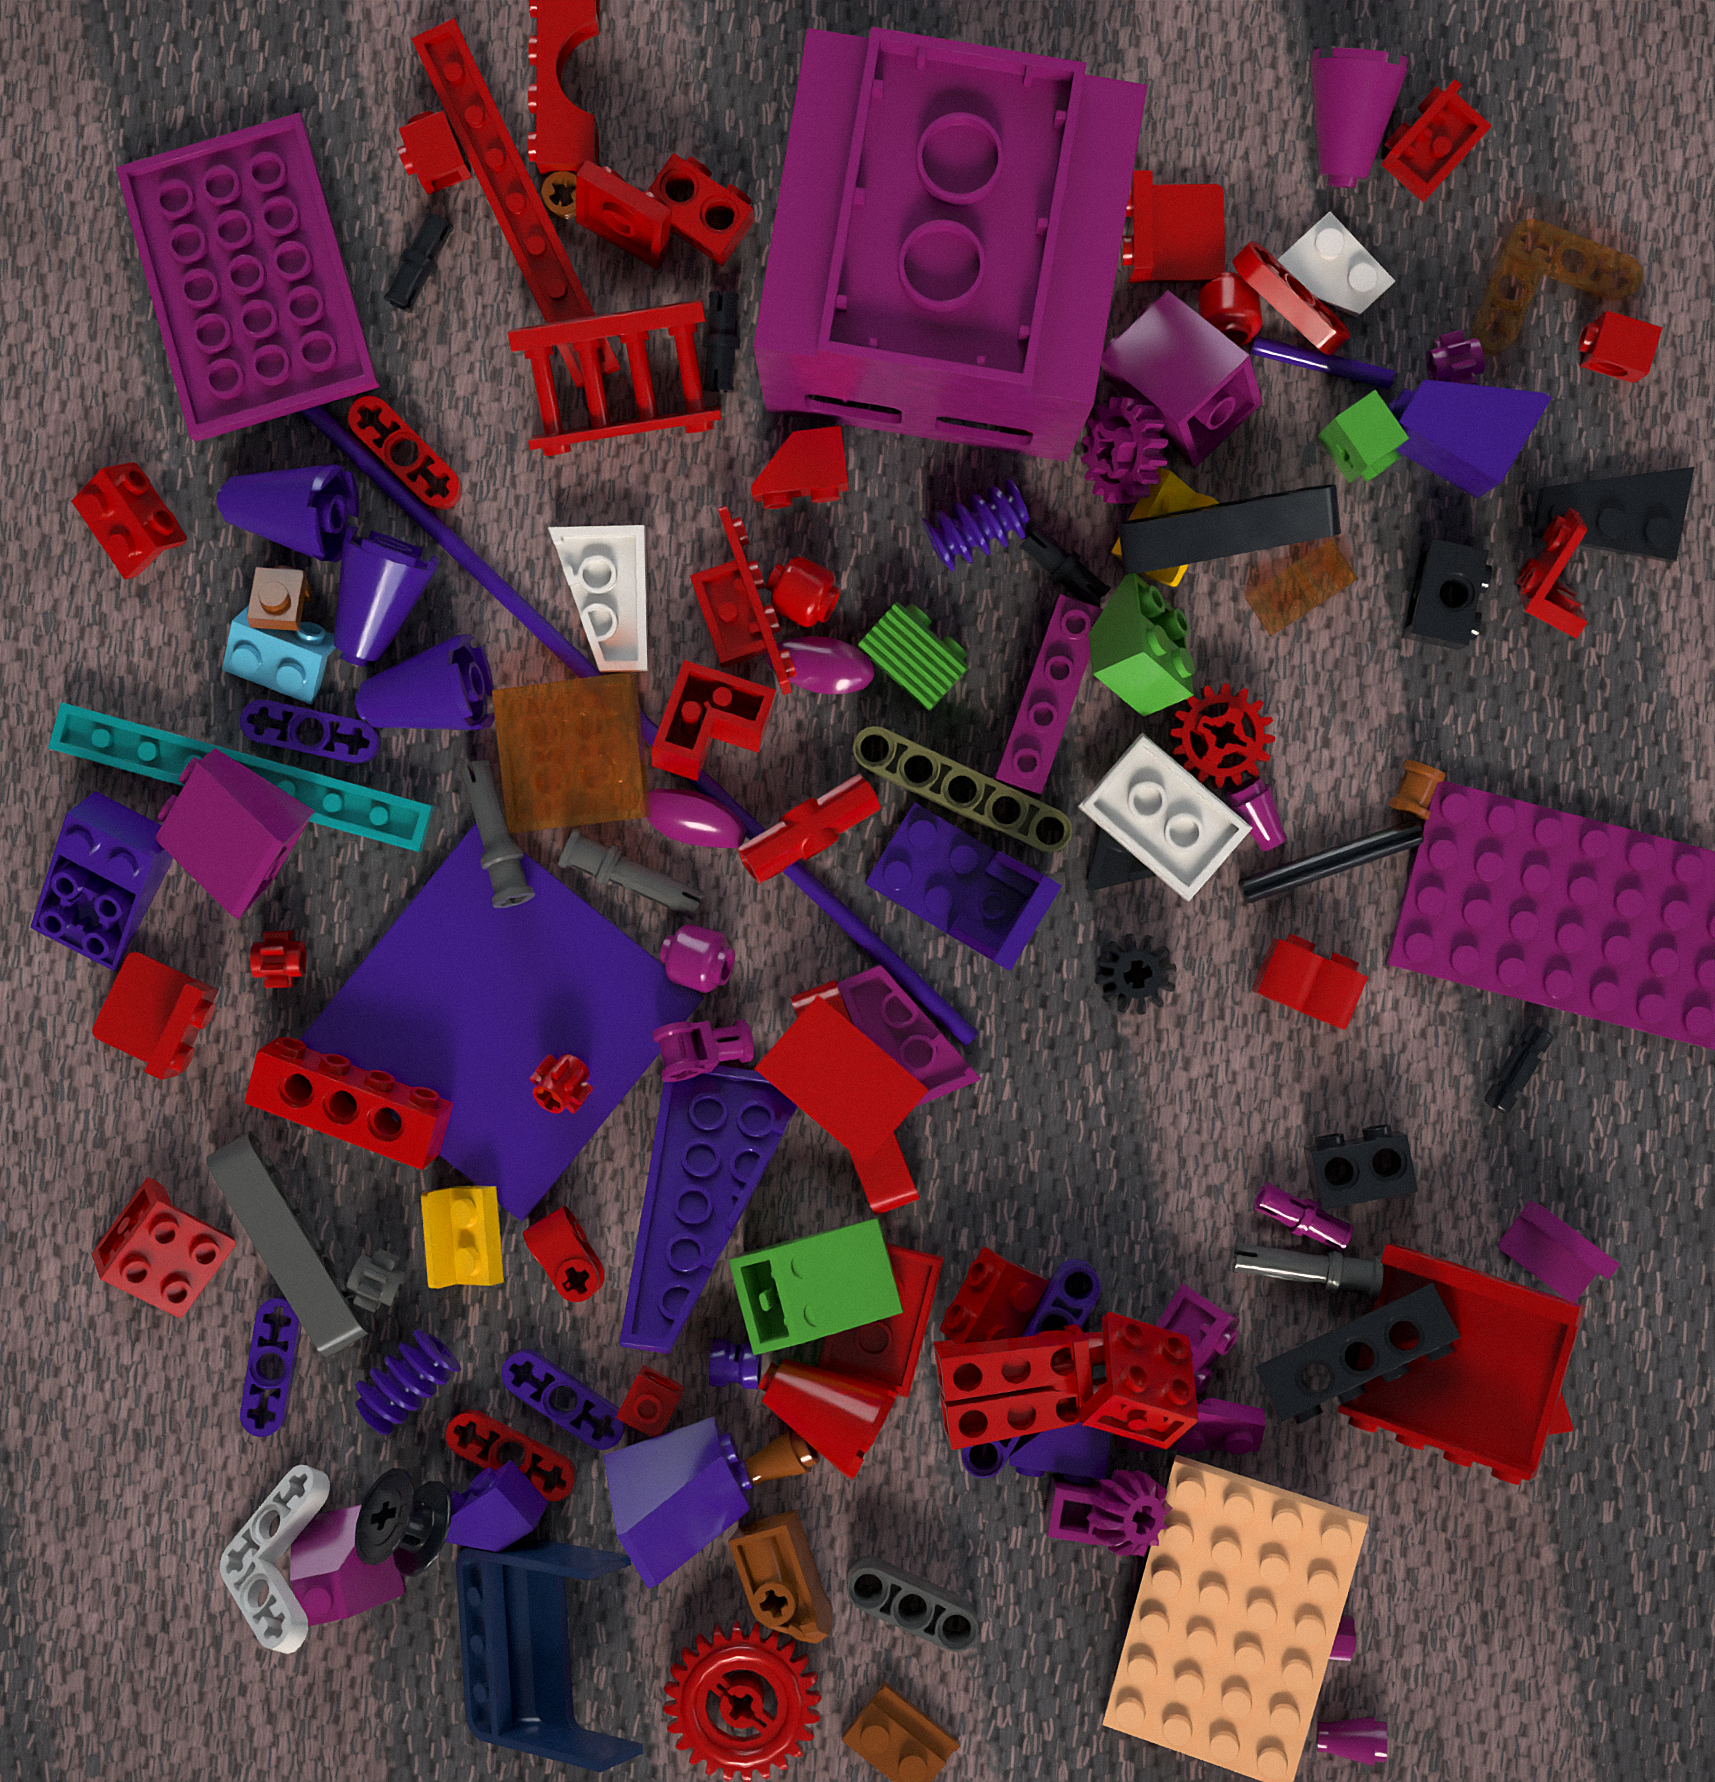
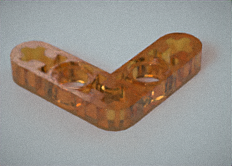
[1470,219,1643,355]

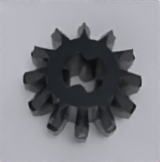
[1094,933,1177,1015]

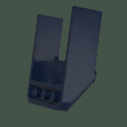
[456,1540,643,1773]

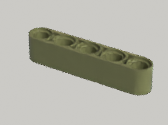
[853,726,1072,853]

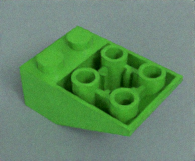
[729,1217,904,1355]

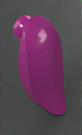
[765,636,875,694]
[642,788,747,848]

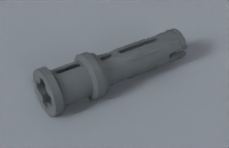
[460,760,535,908]
[558,827,704,920]
[1232,1242,1384,1300]

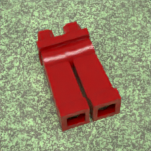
[933,1324,1107,1450]

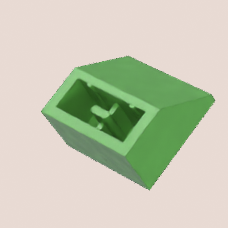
[1088,573,1195,717]

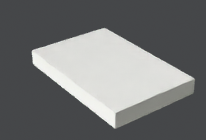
[1078,733,1252,901]

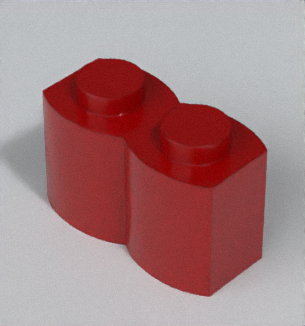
[1251,934,1368,1030]

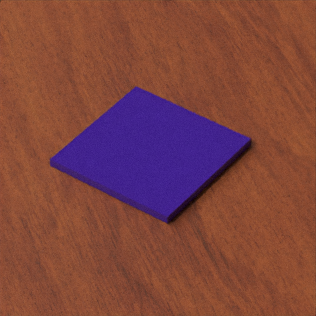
[300,823,704,1222]

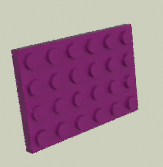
[116,112,380,442]

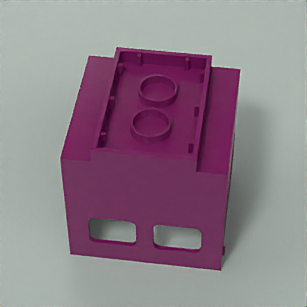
[753,27,1148,462]

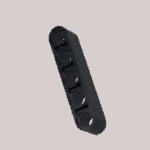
[1118,484,1341,573]

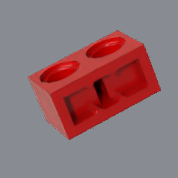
[647,152,755,267]

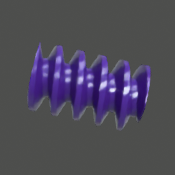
[922,478,1029,572]
[355,1328,462,1436]

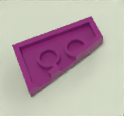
[837,964,982,1108]
[1115,1398,1266,1454]

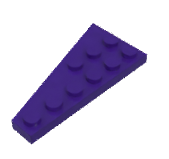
[620,1065,798,1354]

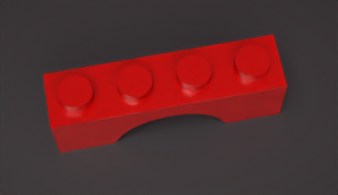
[528,0,600,177]

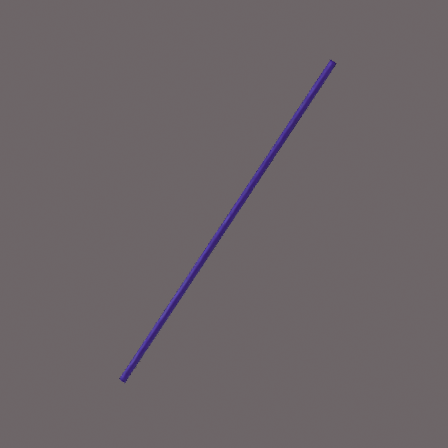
[300,405,979,1046]

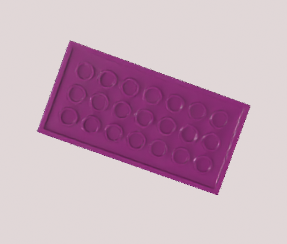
[1385,781,1715,1050]

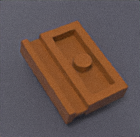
[841,1681,960,1782]

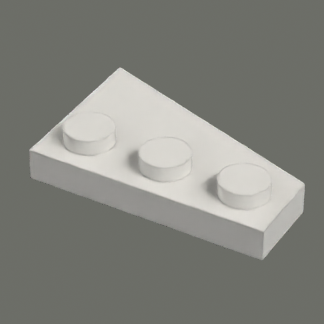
[548,525,649,672]

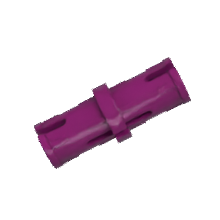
[1253,1182,1354,1252]

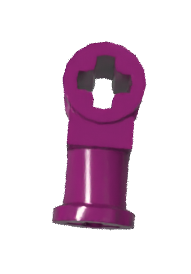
[652,1019,754,1082]

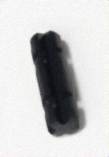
[1484,1023,1553,1114]

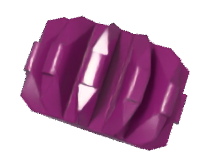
[1086,1470,1173,1557]

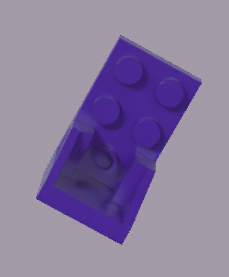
[865,802,1062,971]

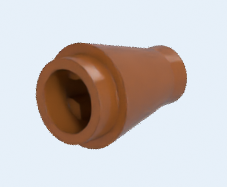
[745,1427,820,1485]

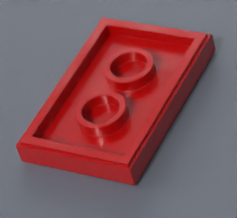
[754,994,929,1164]
[817,1242,944,1398]

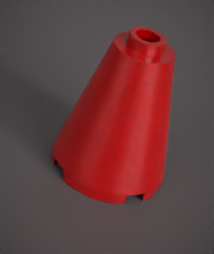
[758,1358,898,1480]

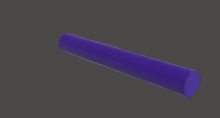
[1250,335,1395,389]

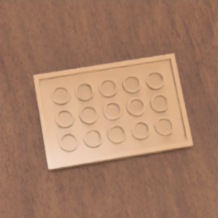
[1102,1454,1369,1782]

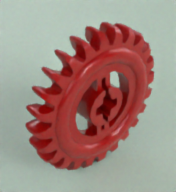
[662,1620,822,1782]

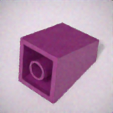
[1101,290,1263,469]
[155,748,315,920]

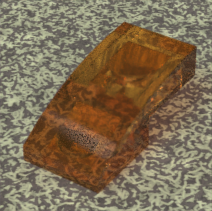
[1245,539,1358,637]

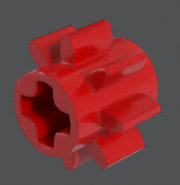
[250,931,307,988]
[529,1054,593,1114]

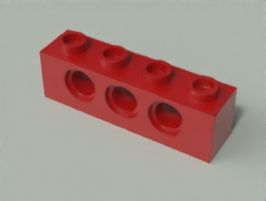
[244,1037,454,1170]

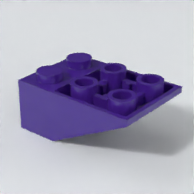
[30,791,173,972]

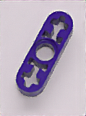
[240,699,381,764]
[240,1295,302,1437]
[501,1349,626,1450]

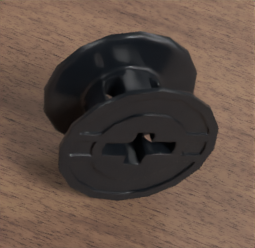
[354,1468,453,1577]

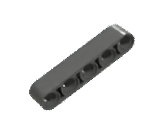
[206,1131,371,1358]

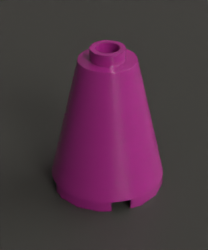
[1310,48,1409,188]

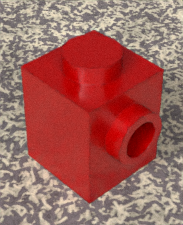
[397,110,472,195]

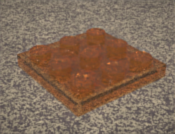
[492,672,651,833]

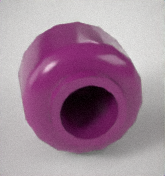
[660,924,735,993]

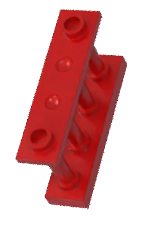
[507,299,722,456]

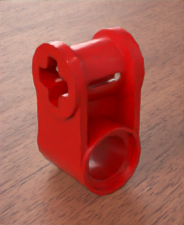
[522,1205,605,1302]

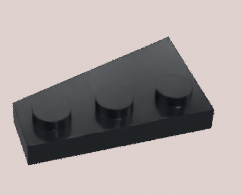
[1531,467,1694,563]

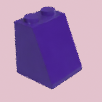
[1388,379,1552,499]
[603,1417,753,1588]

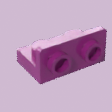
[1155,1283,1240,1396]

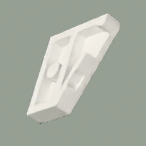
[1278,211,1395,317]

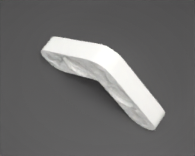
[220,1465,330,1654]

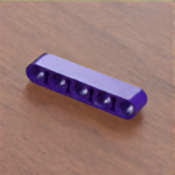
[961,1259,1101,1479]

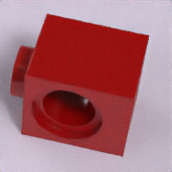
[1577,310,1663,383]
[615,1364,685,1438]

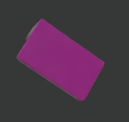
[1498,1201,1620,1302]

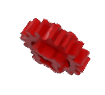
[1168,683,1275,789]

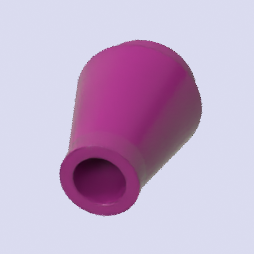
[1226,776,1287,851]
[1317,1716,1387,1767]

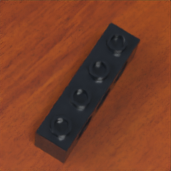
[1255,1282,1461,1425]

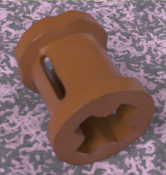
[1387,760,1446,820]

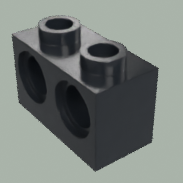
[1304,1124,1418,1210]

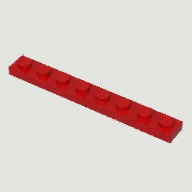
[411,18,621,389]

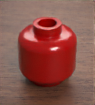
[1198,272,1263,347]
[766,556,841,627]

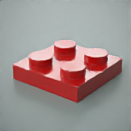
[576,160,672,271]

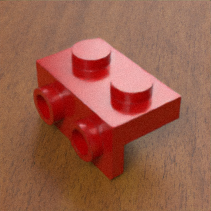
[1381,79,1492,203]
[71,462,187,580]
[940,1247,1049,1344]

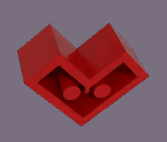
[652,660,776,781]

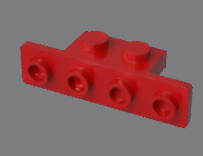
[689,505,797,695]

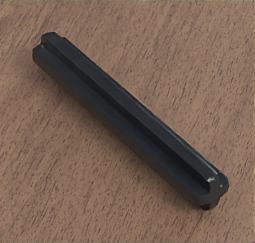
[1238,820,1424,903]

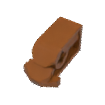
[728,1509,833,1644]

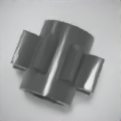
[347,1249,407,1312]

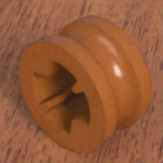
[541,171,576,219]

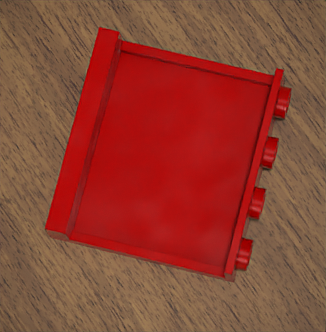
[1337,1243,1586,1485]

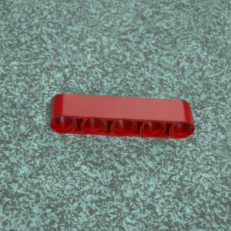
[790,979,920,1216]

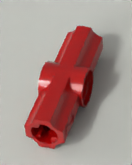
[736,773,881,885]

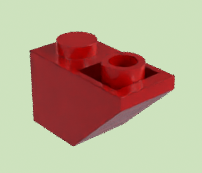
[751,425,849,509]

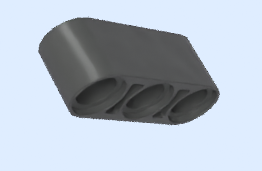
[847,1555,979,1652]

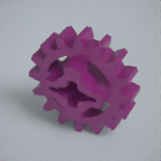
[1081,397,1168,504]

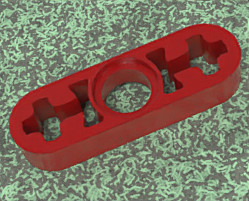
[1232,241,1350,355]
[348,396,462,510]
[446,1409,577,1502]

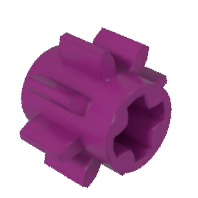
[1426,329,1485,385]

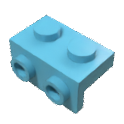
[222,605,336,704]

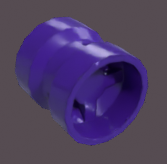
[709,1337,762,1390]

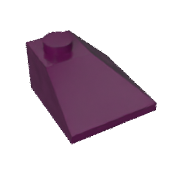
[290,1504,406,1627]

